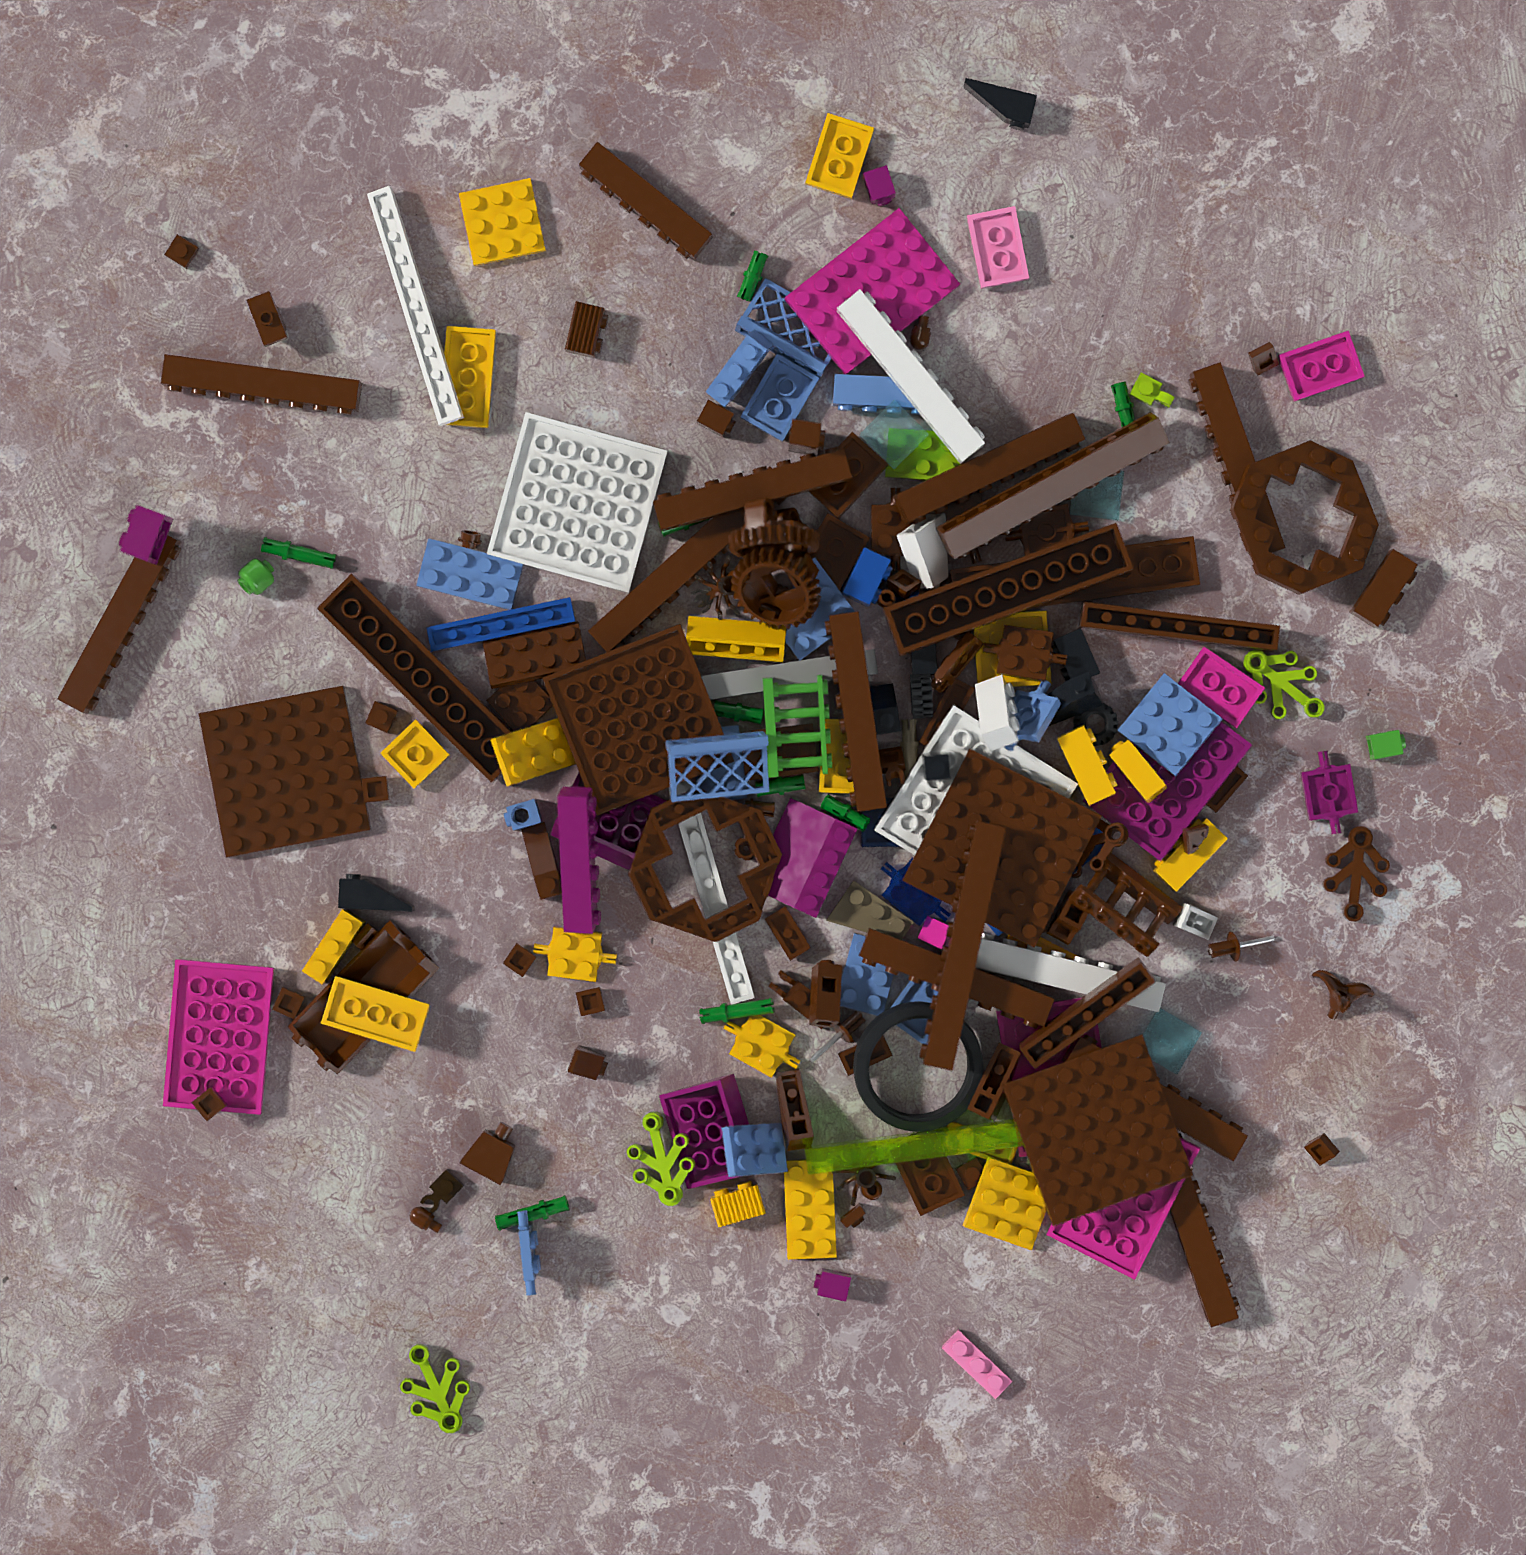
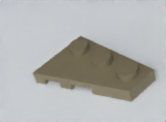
[826,880,914,940]

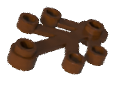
[1071,819,1129,878]
[1322,826,1390,922]

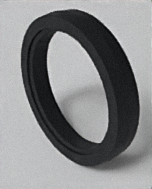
[853,1002,983,1132]

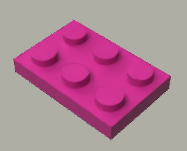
[1278,330,1365,402]
[1178,647,1265,729]

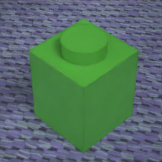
[1366,730,1406,760]

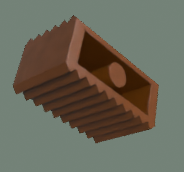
[565,301,609,358]

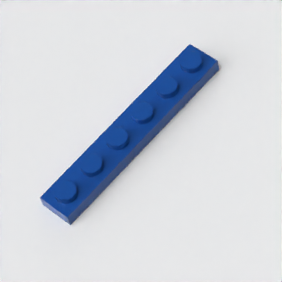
[426,597,576,652]

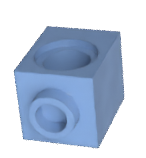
[504,799,543,831]

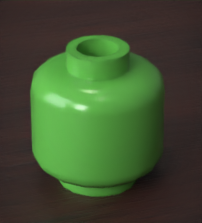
[237,558,274,595]

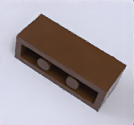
[788,419,826,456]
[1349,549,1418,628]

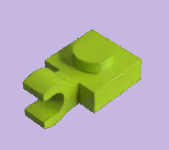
[1129,372,1175,408]

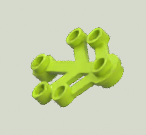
[1243,650,1325,719]
[627,1111,695,1206]
[400,1344,470,1433]

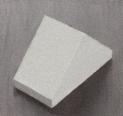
[1173,903,1218,940]

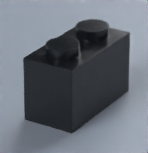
[1052,628,1100,681]

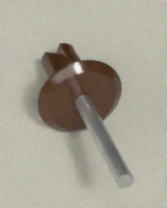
[1208,931,1275,962]
[809,1011,866,1062]

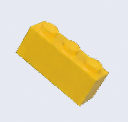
[1057,725,1118,805]
[1153,818,1228,892]
[302,908,366,985]

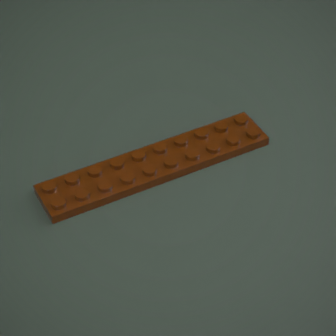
[950,536,1200,608]

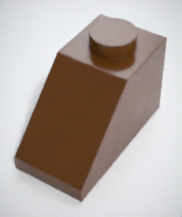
[567,1045,608,1080]

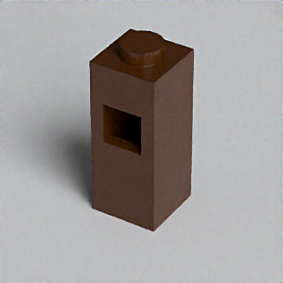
[809,960,842,1028]

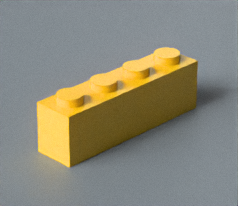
[686,616,786,662]

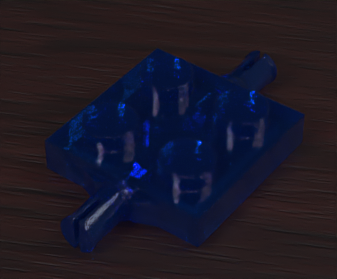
[880,857,951,926]

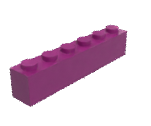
[557,786,601,934]

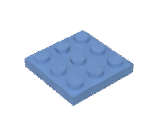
[1118,673,1222,777]

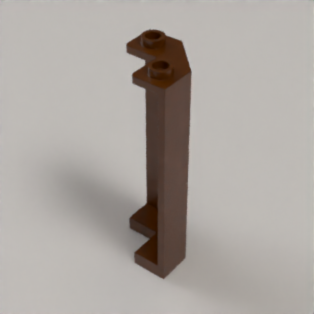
[288,920,440,1074]

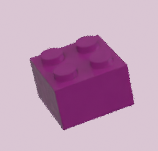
[118,504,173,565]

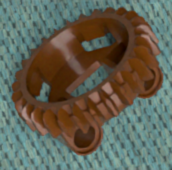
[728,498,820,558]
[731,547,822,630]

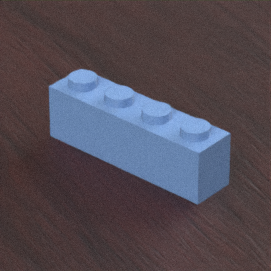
[833,374,920,415]

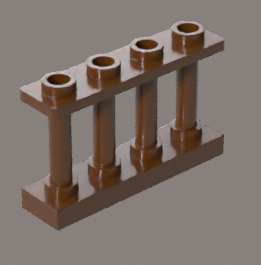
[1069,853,1183,957]

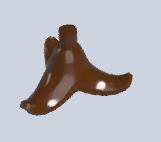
[1312,970,1374,1020]

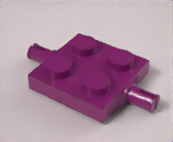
[1300,750,1359,834]

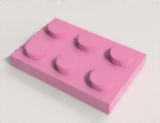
[967,206,1029,289]

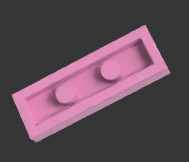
[942,1329,1012,1399]

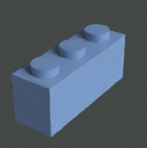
[706,330,774,407]

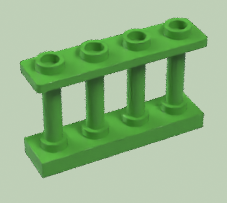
[763,674,832,778]

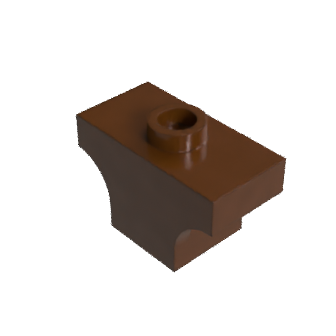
[246,291,288,347]
[1046,890,1089,945]

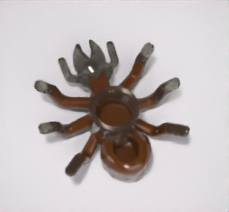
[691,555,748,620]
[831,1142,896,1206]

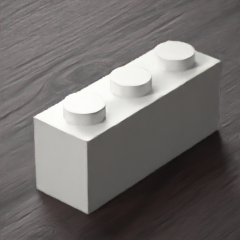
[975,675,1020,751]

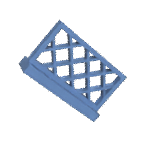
[735,278,832,380]
[666,731,769,802]

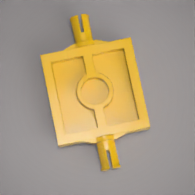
[533,926,617,982]
[723,1015,801,1078]

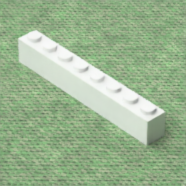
[837,289,985,464]
[976,933,1166,1012]

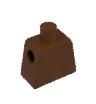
[460,1122,515,1185]

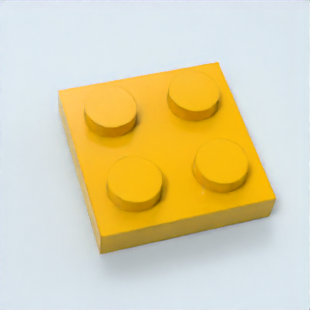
[380,719,450,789]

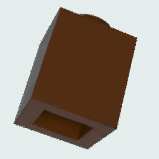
[697,399,736,438]

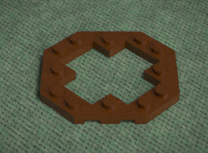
[1230,440,1379,595]
[628,789,782,942]

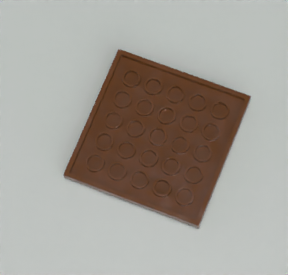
[542,624,735,816]
[198,686,371,858]
[902,748,1102,948]
[1002,1034,1194,1226]

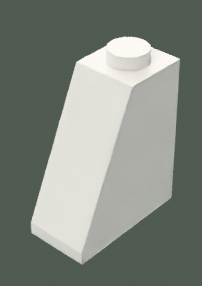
[897,513,948,591]

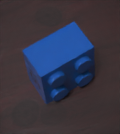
[842,547,893,608]

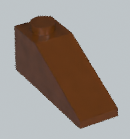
[521,822,562,900]
[967,1042,1022,1122]
[775,1069,814,1151]

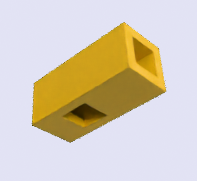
[1109,739,1167,803]

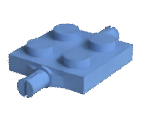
[1004,680,1061,751]
[517,1210,541,1296]

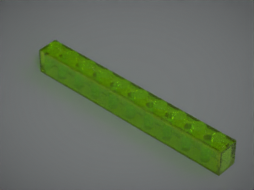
[805,1119,1023,1174]

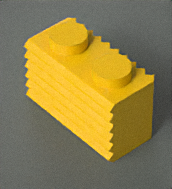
[710,1181,766,1227]

